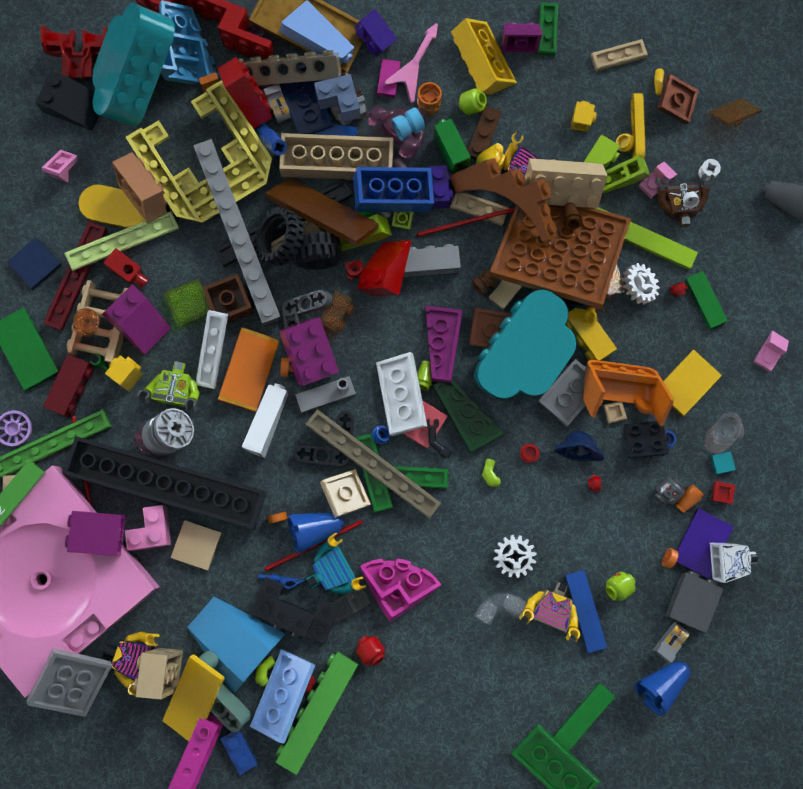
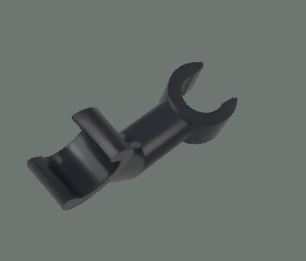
[426,419,453,459]

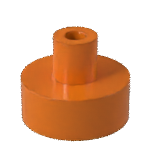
[280,358,293,377]

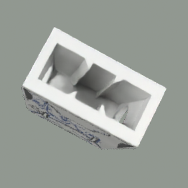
[710,542,758,583]

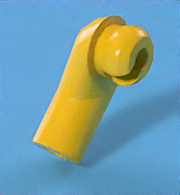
[654,68,664,96]

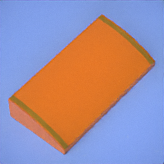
[218,328,279,412]

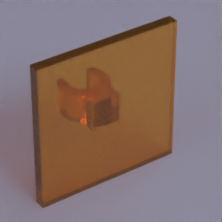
[709,98,762,127]

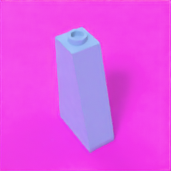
[279,0,354,65]

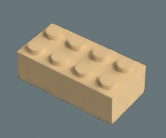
[525,158,607,208]
[134,648,183,699]

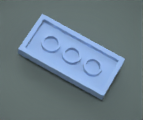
[250,650,315,743]

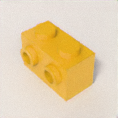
[105,355,144,392]

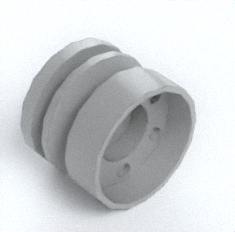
[142,408,194,456]

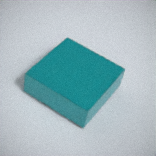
[710,451,736,475]

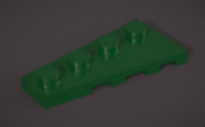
[433,379,504,453]

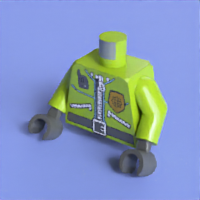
[137,361,199,412]

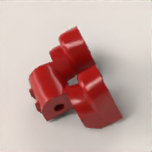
[40,25,108,80]

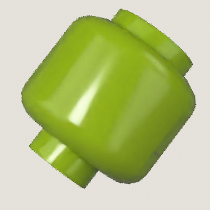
[459,89,487,116]
[605,572,635,601]

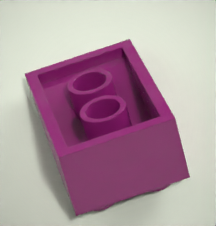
[101,284,171,355]

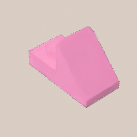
[42,150,77,183]
[638,162,677,199]
[753,331,789,372]

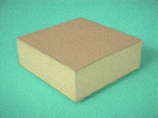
[603,401,627,424]

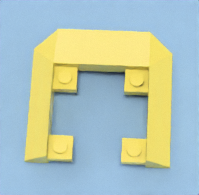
[126,80,272,223]

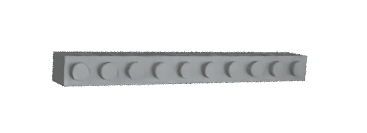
[193,139,281,326]

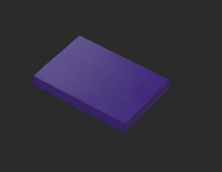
[676,508,733,579]

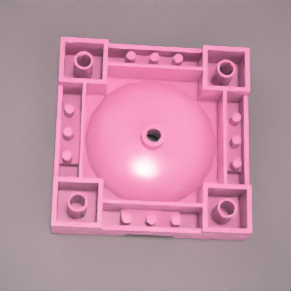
[0,465,159,698]

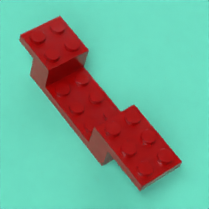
[136,0,275,59]

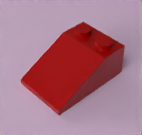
[357,240,412,297]

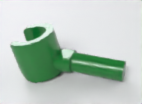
[90,354,109,371]

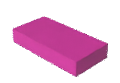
[377,59,400,98]

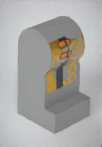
[264,84,291,123]
[653,622,690,663]

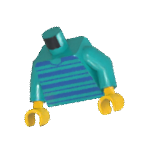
[306,533,366,594]

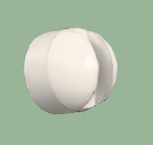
[683,191,699,208]

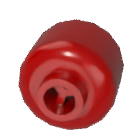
[356,636,385,667]

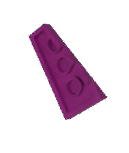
[425,305,463,383]

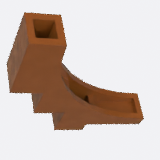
[450,158,557,242]

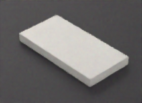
[376,352,427,436]

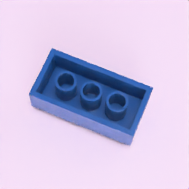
[353,167,434,212]

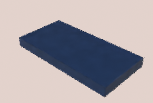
[279,64,334,134]

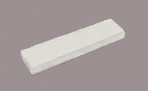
[196,310,228,389]

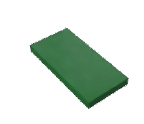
[0,307,59,392]
[511,723,600,789]

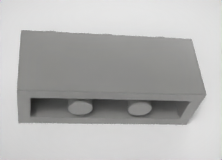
[404,244,461,277]

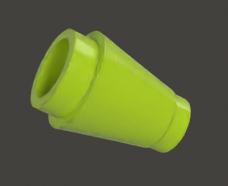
[417,361,432,391]

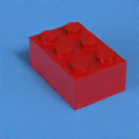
[217,57,273,129]

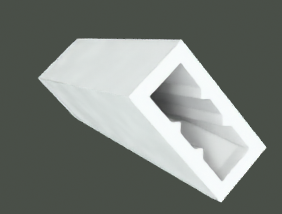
[242,383,288,458]

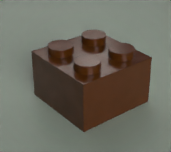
[202,273,254,324]

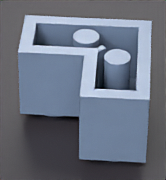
[314,74,360,122]

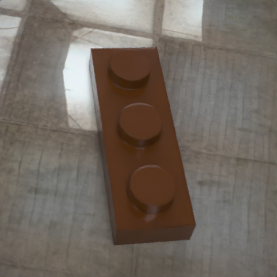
[467,105,502,160]

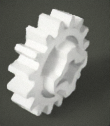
[622,263,660,305]
[493,535,537,578]

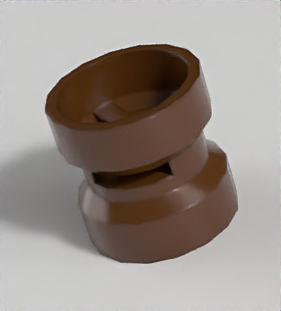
[471,270,498,296]

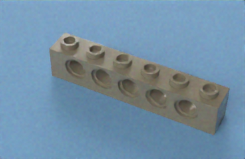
[237,50,342,85]

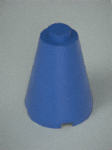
[287,513,344,553]
[634,661,690,716]

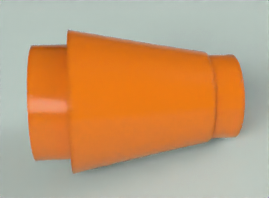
[675,484,704,513]

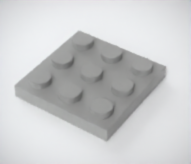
[26,648,112,717]

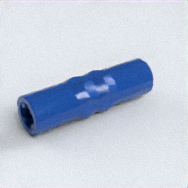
[254,123,287,156]

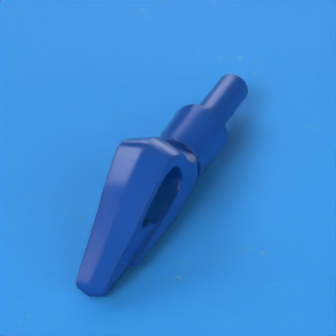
[258,574,306,590]

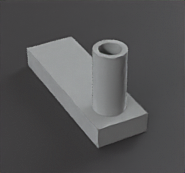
[295,376,356,413]

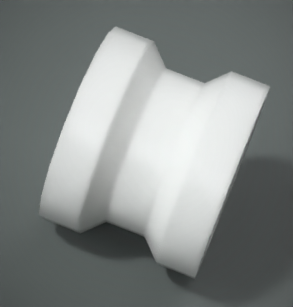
[698,159,721,181]

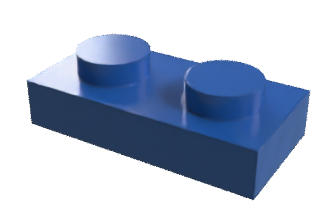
[220,730,258,775]

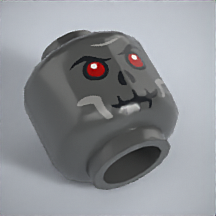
[655,477,685,506]

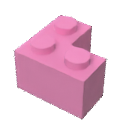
[125,505,171,551]

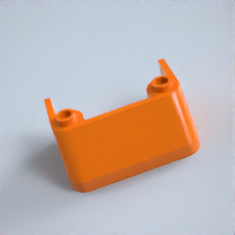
[583,360,674,426]

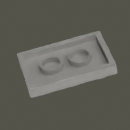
[538,359,586,427]

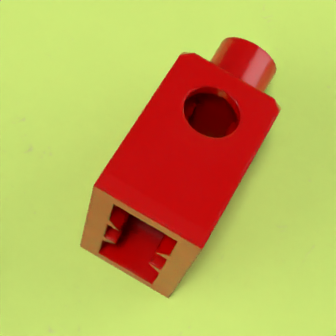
[104,248,149,289]

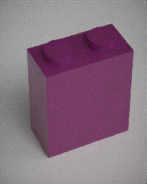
[65,511,126,556]

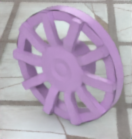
[0,410,32,447]

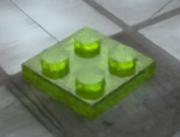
[164,279,211,328]

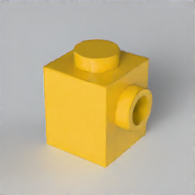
[570,101,597,132]

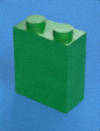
[433,119,471,175]

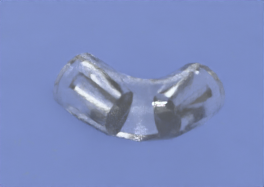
[473,593,527,626]

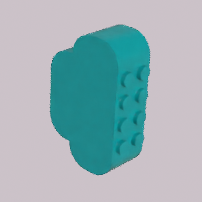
[93,3,175,127]
[474,290,576,398]

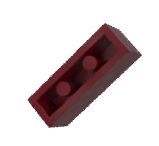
[43,354,94,418]

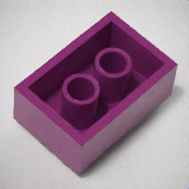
[279,317,339,386]

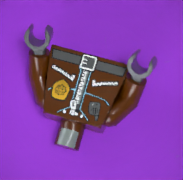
[655,173,715,227]

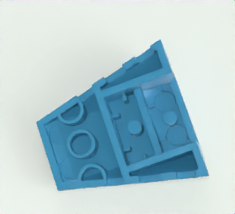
[159,0,221,85]
[187,596,286,694]

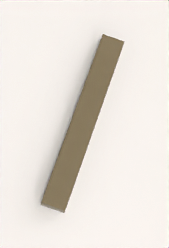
[305,409,441,519]

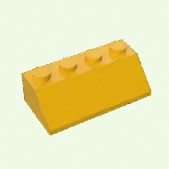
[451,18,517,95]

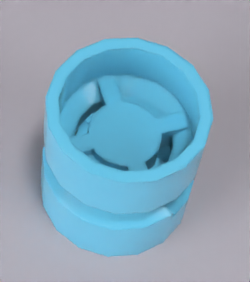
[391,107,426,141]

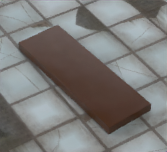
[266,177,379,246]

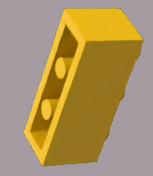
[565,308,617,361]

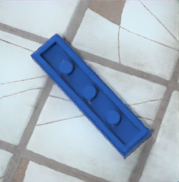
[565,570,607,653]

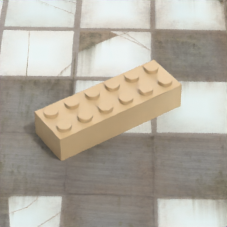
[279,133,393,180]

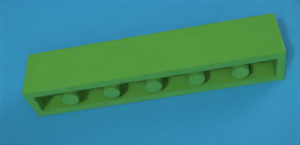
[275,651,359,775]

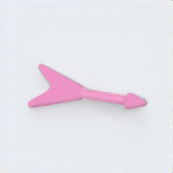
[384,23,438,103]

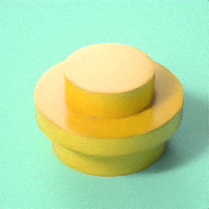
[616,134,634,152]

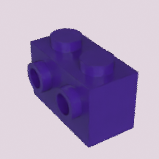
[354,9,397,56]
[428,165,453,209]

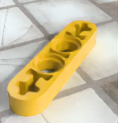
[631,93,645,159]

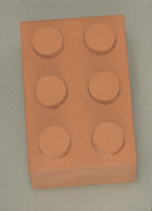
[112,152,167,224]

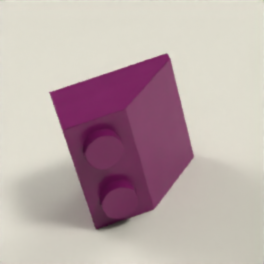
[501,22,542,53]

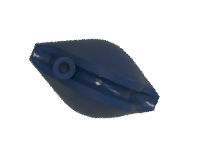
[554,431,605,461]

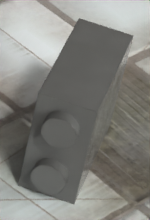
[665,571,723,633]

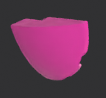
[359,559,441,622]

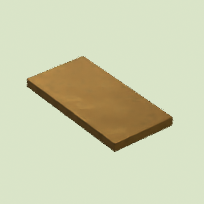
[249,0,364,73]

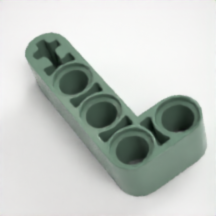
[199,651,251,732]

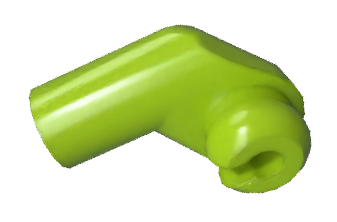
[482,459,501,487]
[255,656,276,687]

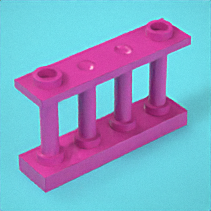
[168,713,224,789]

